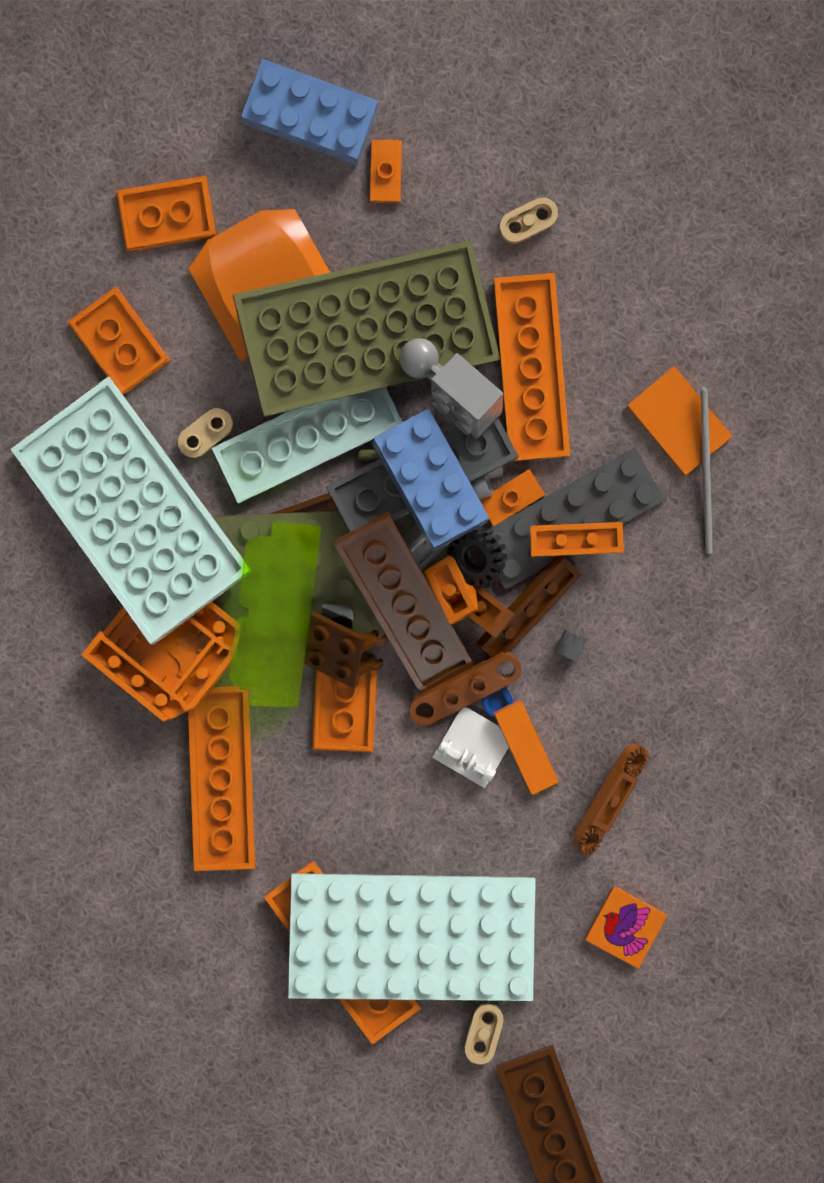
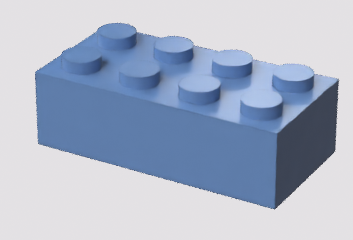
[241,59,379,166]
[373,408,489,552]

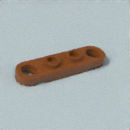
[409,652,521,726]
[573,743,649,855]

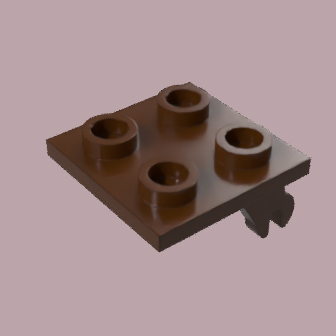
[303,612,387,689]

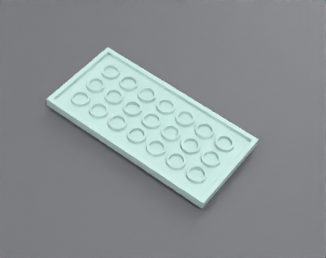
[11,376,252,645]
[288,873,536,1001]

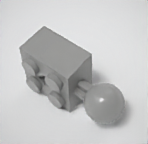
[399,338,504,439]

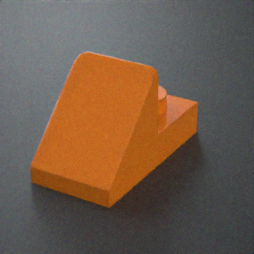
[424,556,478,625]

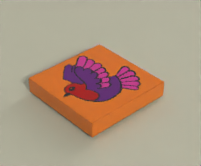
[584,885,668,969]

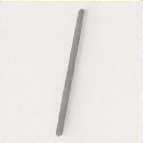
[700,387,713,556]

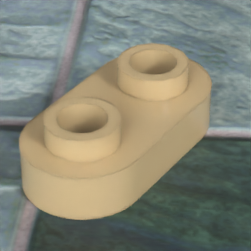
[499,198,558,244]
[178,408,233,458]
[464,1002,503,1064]

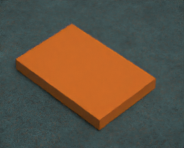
[116,175,217,252]
[67,286,171,396]
[627,366,733,476]
[312,661,377,753]

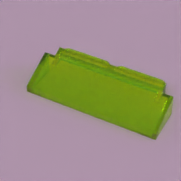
[229,519,321,708]

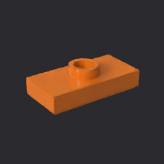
[370,140,402,203]
[480,469,545,526]

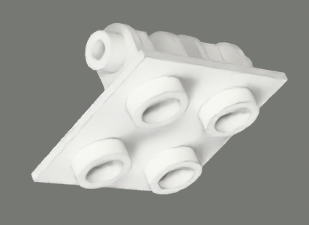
[432,707,509,788]

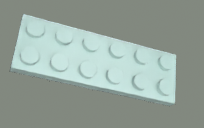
[212,388,402,504]

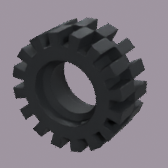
[447,527,507,586]

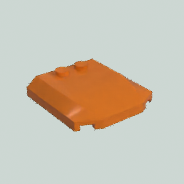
[188,209,330,363]
[81,602,242,722]

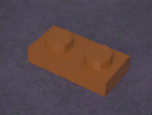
[468,583,514,638]

